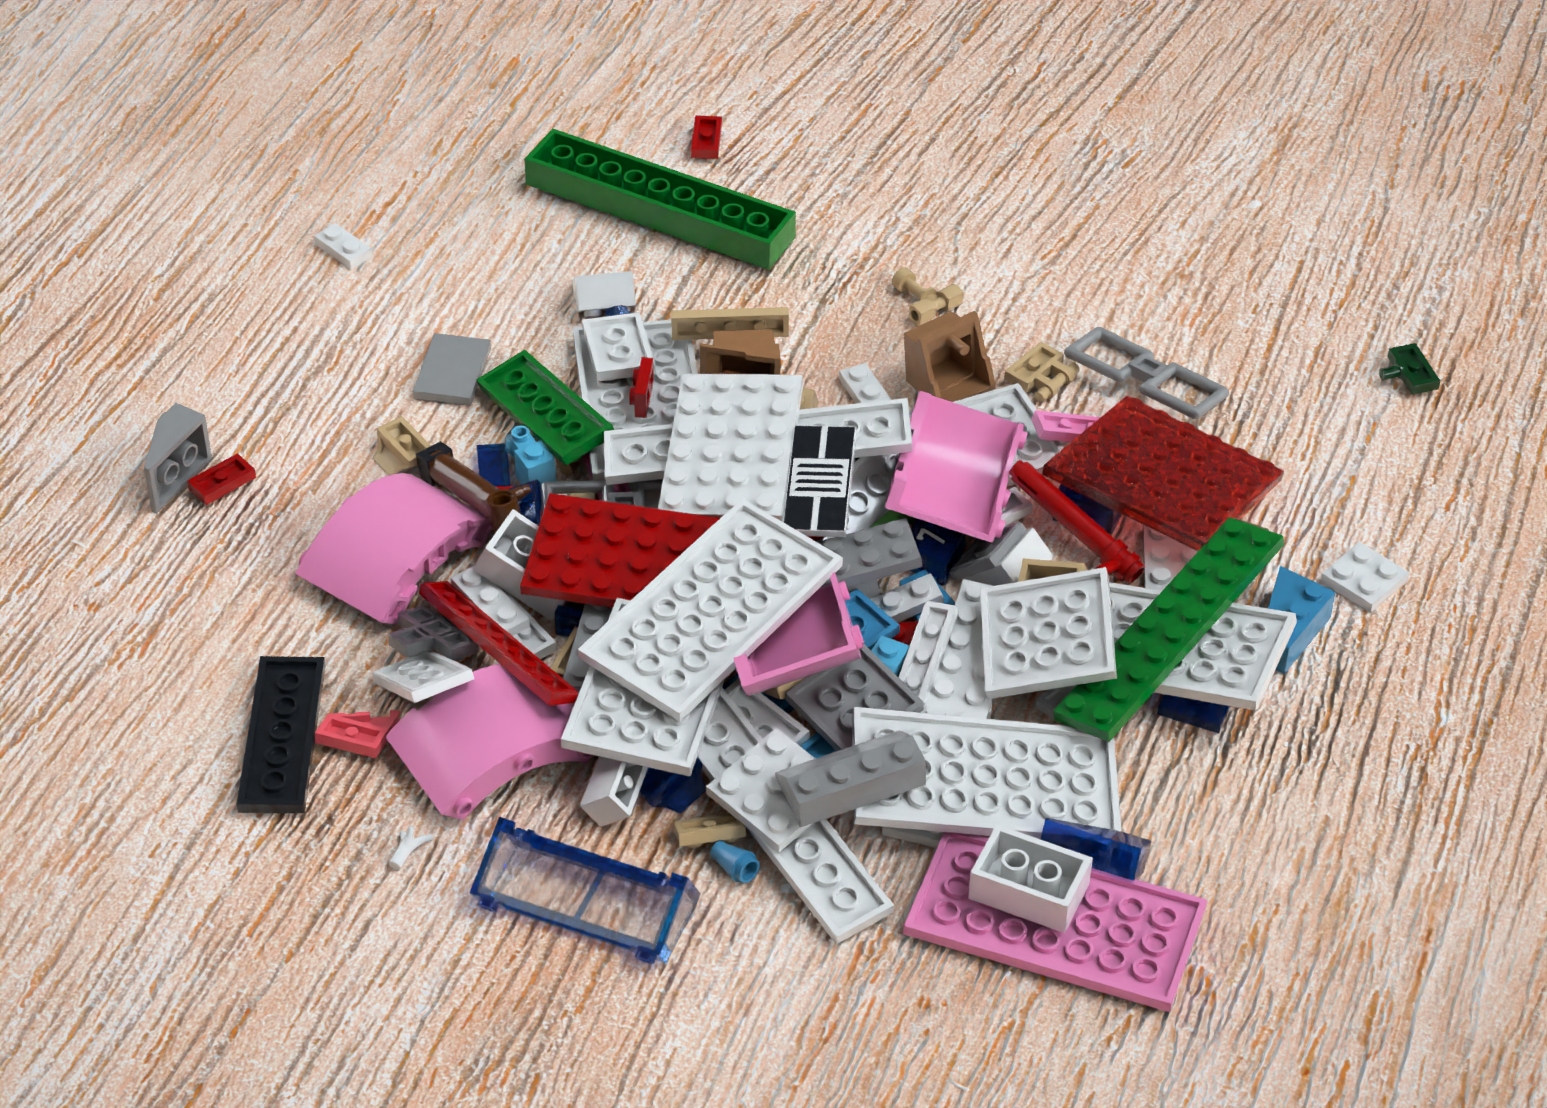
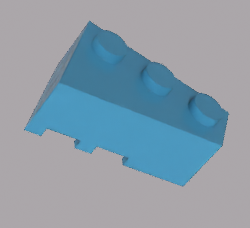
[1268,566,1335,674]

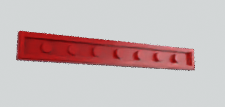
[419,581,579,706]

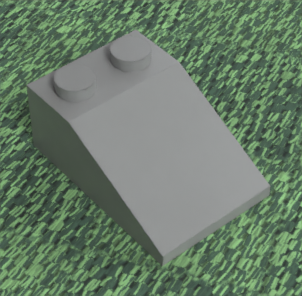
[144,403,212,514]

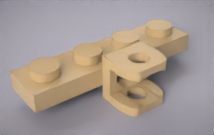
[671,307,789,340]

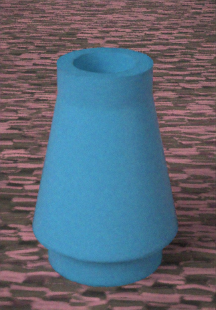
[710,841,760,883]

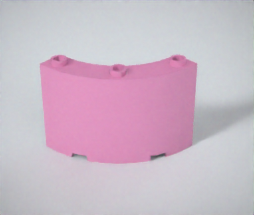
[885,391,1028,543]
[295,473,492,625]
[733,572,864,696]
[386,664,594,820]

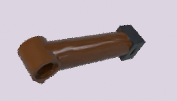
[415,441,531,531]

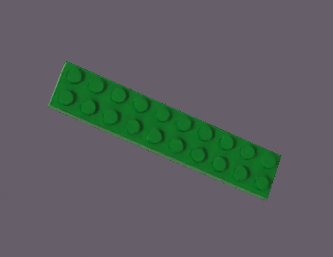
[1053,517,1284,742]

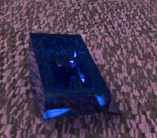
[639,757,706,813]

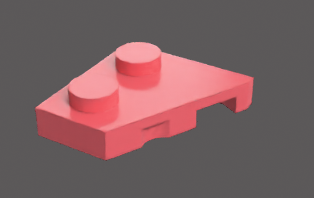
[315,710,400,758]

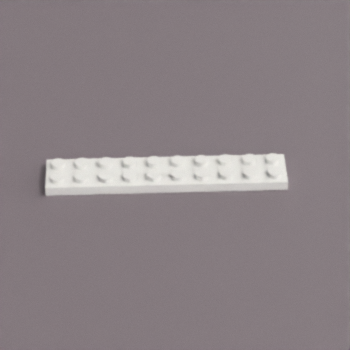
[604,398,913,485]
[882,579,994,848]
[696,688,894,944]

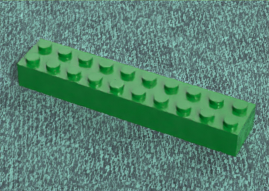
[524,128,796,270]

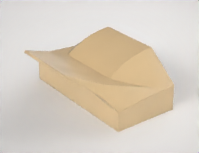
[373,416,431,475]

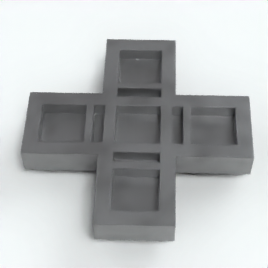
[389,605,478,661]

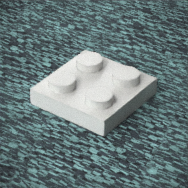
[1320,541,1410,613]

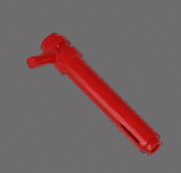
[1009,460,1146,584]

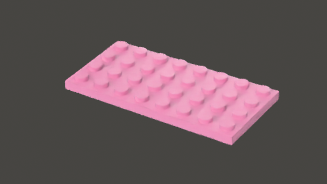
[903,832,1208,1012]

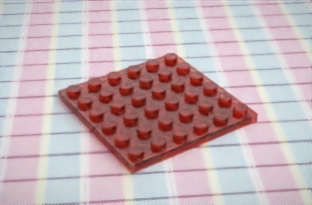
[1042,396,1284,551]

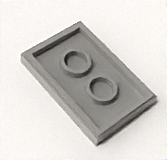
[413,333,491,406]

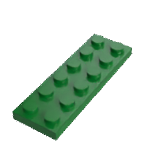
[476,349,614,466]

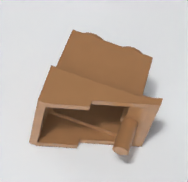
[904,311,996,402]
[700,329,781,375]

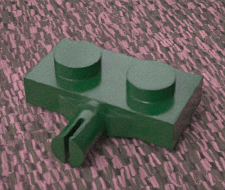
[1379,343,1440,395]

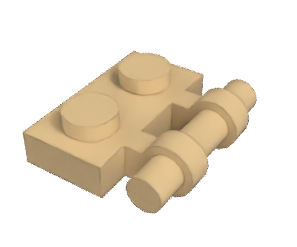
[1004,342,1080,402]

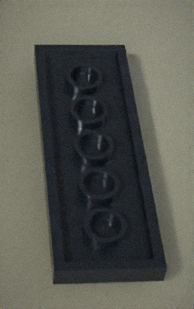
[237,656,326,814]

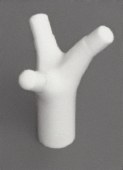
[389,826,433,870]

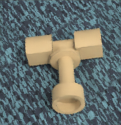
[892,267,964,326]

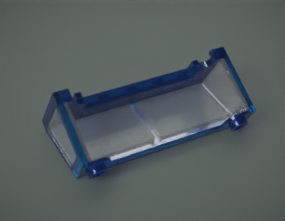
[470,817,701,964]

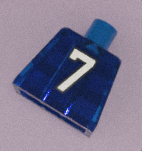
[910,519,966,586]

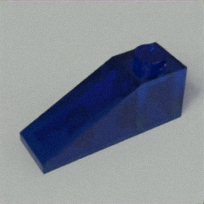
[1040,818,1152,881]

